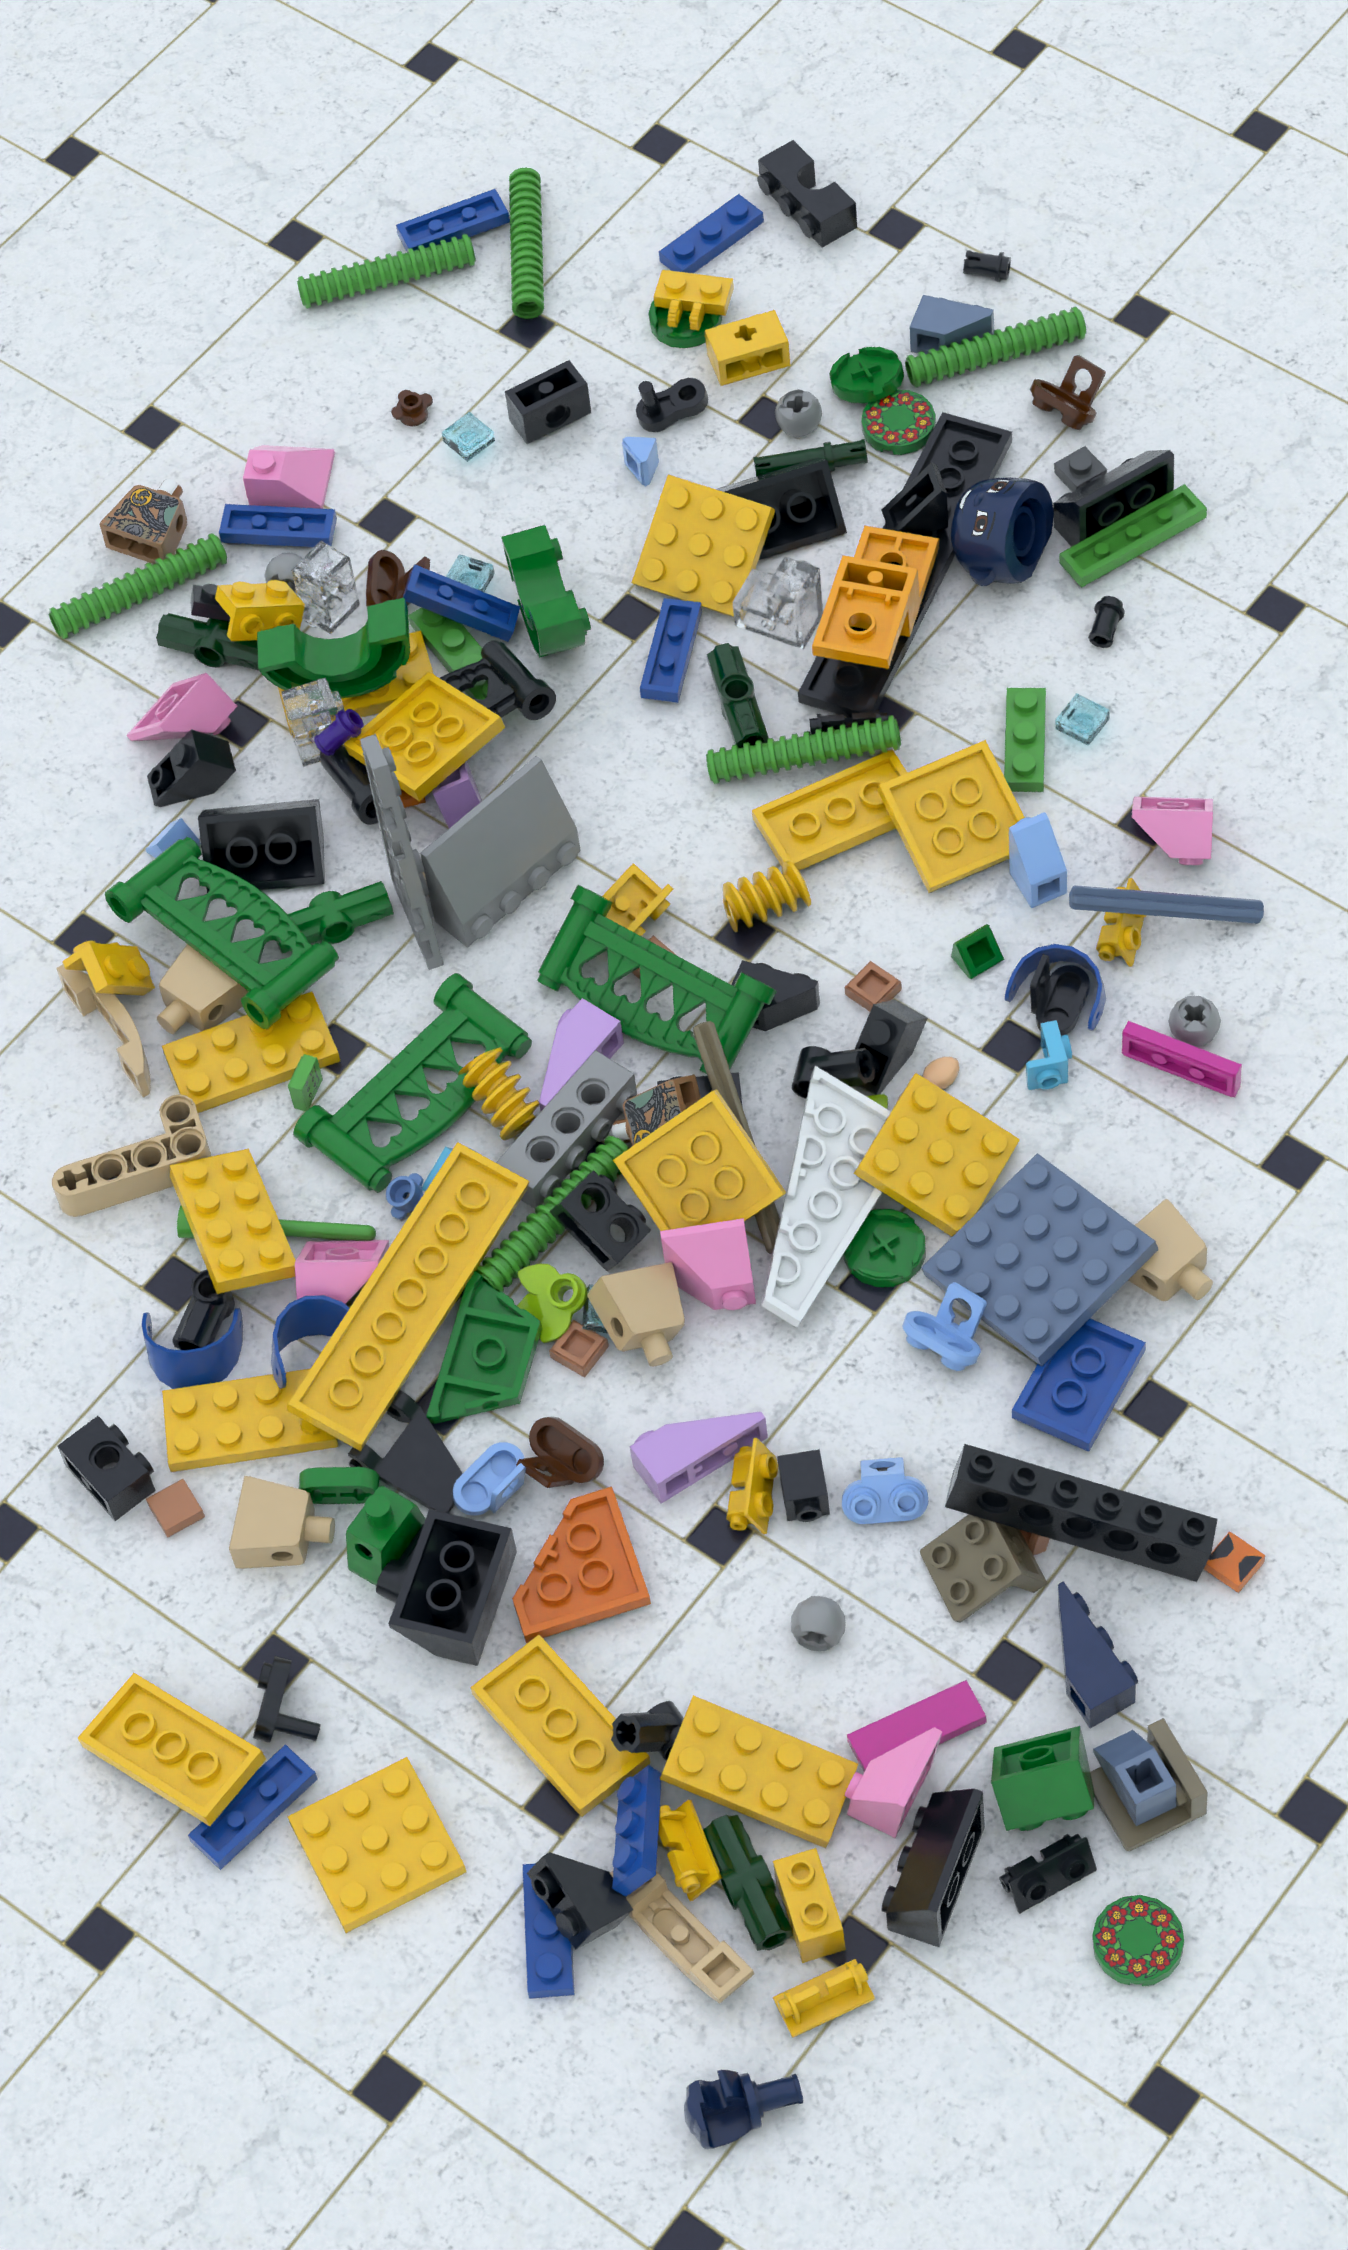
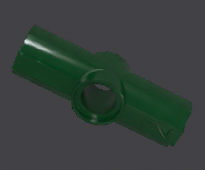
[156,613,259,670]
[707,643,769,748]
[703,1814,793,1951]

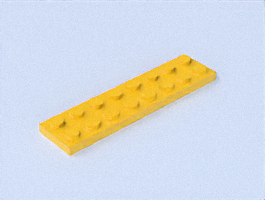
[287,1142,530,1451]

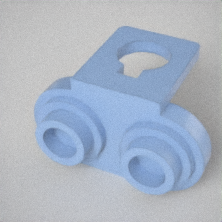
[902,1282,987,1371]
[452,1442,526,1516]
[842,1457,928,1524]

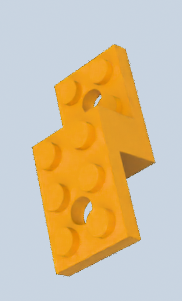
[812,525,939,669]

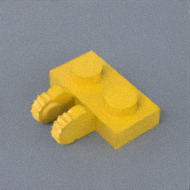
[654,270,734,331]

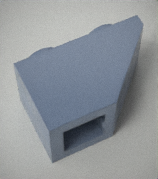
[909,295,994,354]
[1093,1730,1176,1826]

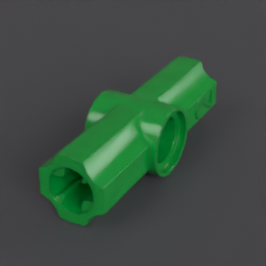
[276,881,394,954]

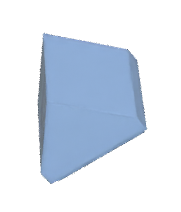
[622,437,659,487]
[146,818,201,858]

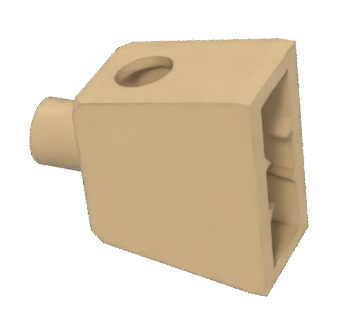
[157,944,249,1034]
[1128,1199,1213,1301]
[587,1262,685,1367]
[229,1476,335,1569]

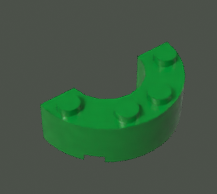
[501,525,591,658]
[257,598,410,700]

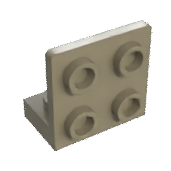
[920,1514,1047,1622]
[1090,1718,1208,1851]

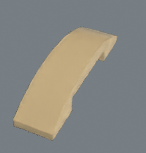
[56,964,151,1098]
[610,1871,754,2004]

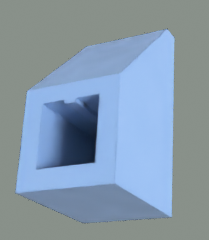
[1009,812,1067,908]

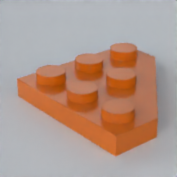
[512,1486,651,1643]

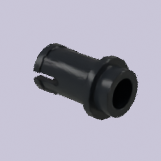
[963,250,1011,282]
[1088,596,1125,648]

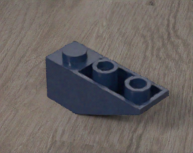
[1058,1581,1138,1728]

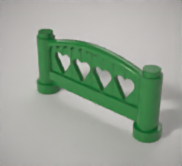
[105,837,339,1029]
[537,884,777,1074]
[293,973,532,1193]

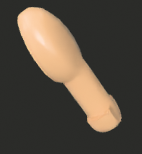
[897,1057,959,1101]

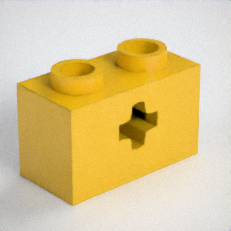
[705,310,791,386]
[773,1848,846,1963]

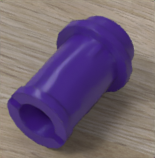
[314,709,364,756]

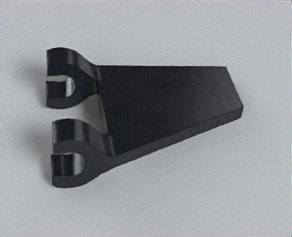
[348,1390,463,1513]

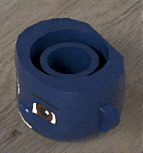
[951,477,1054,586]

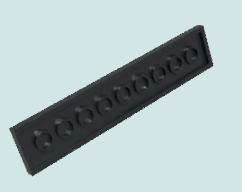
[798,412,1012,717]

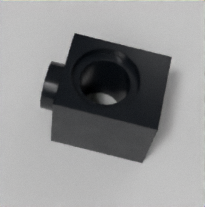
[777,1449,830,1522]

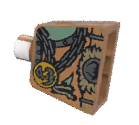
[99,479,187,564]
[612,1074,701,1146]

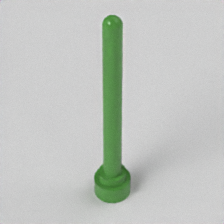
[177,1205,376,1241]

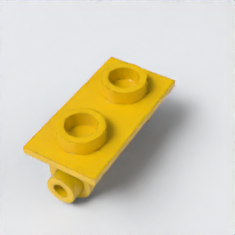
[1096,878,1147,967]
[726,1438,778,1534]
[658,1799,722,1901]
[773,1959,875,2038]

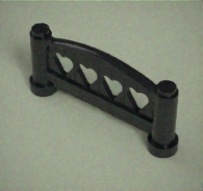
[320,640,556,825]

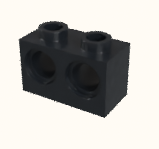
[549,1170,651,1271]

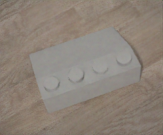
[420,756,581,947]

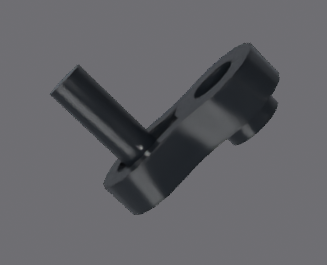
[636,378,709,432]
[253,1656,321,1743]

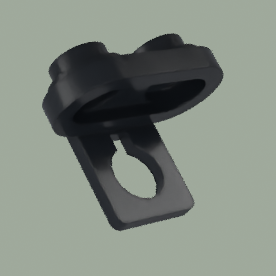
[1030,954,1090,1035]

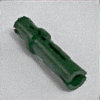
[753,439,868,476]

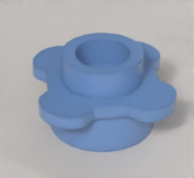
[386,1173,423,1219]

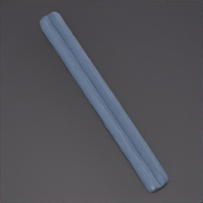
[1069,885,1264,924]

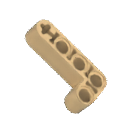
[52,1094,211,1217]

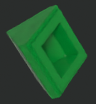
[951,924,1004,979]

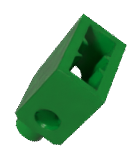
[346,1486,426,1586]

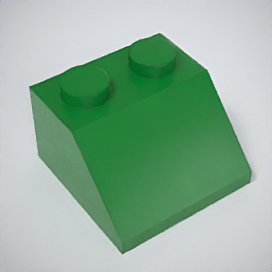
[991,1726,1094,1831]

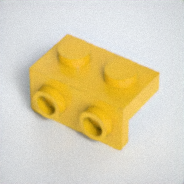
[215,580,305,641]
[602,863,674,936]
[62,941,155,996]

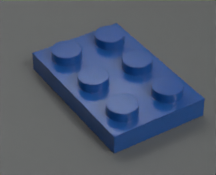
[1012,1318,1146,1452]

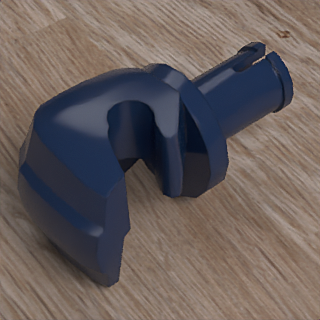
[684,2070,803,2149]

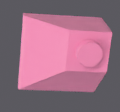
[243,445,335,509]
[126,673,237,741]
[1132,797,1213,865]
[660,1218,756,1310]
[295,1240,389,1304]
[844,1727,942,1838]

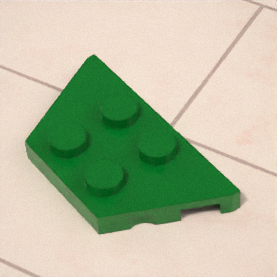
[426,1271,542,1424]

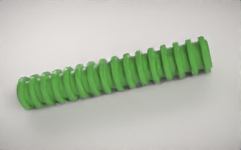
[509,167,544,319]
[297,234,476,309]
[905,307,1086,388]
[48,533,227,639]
[706,715,901,784]
[476,1136,629,1292]

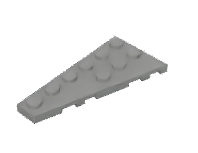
[360,734,444,970]

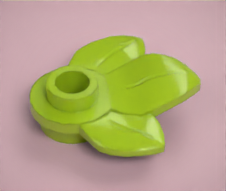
[517,1263,588,1343]

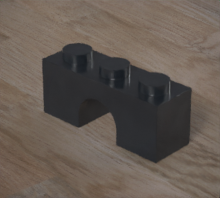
[757,140,857,248]

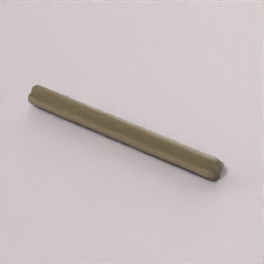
[693,1021,780,1254]

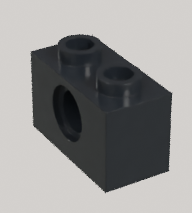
[505,360,591,444]
[57,1416,156,1521]

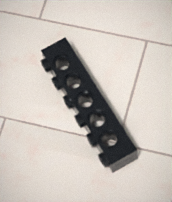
[945,1444,1217,1582]

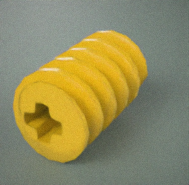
[722,861,811,933]
[458,1047,539,1141]

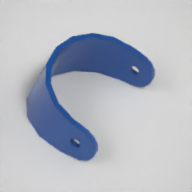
[1005,944,1106,1030]
[271,1295,350,1388]
[142,1308,243,1389]

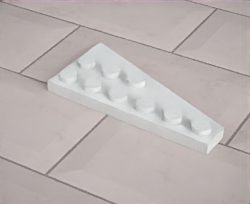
[761,1066,891,1328]

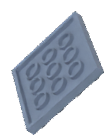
[921,1153,1159,1367]

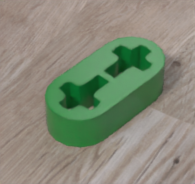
[298,1467,380,1504]

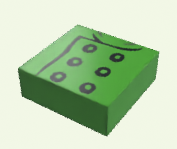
[288,1054,323,1111]

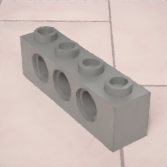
[496,1050,637,1209]

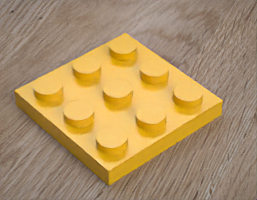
[631,474,775,619]
[344,672,505,801]
[877,740,1025,893]
[853,1073,1020,1237]
[613,1089,786,1231]
[287,1757,467,1933]

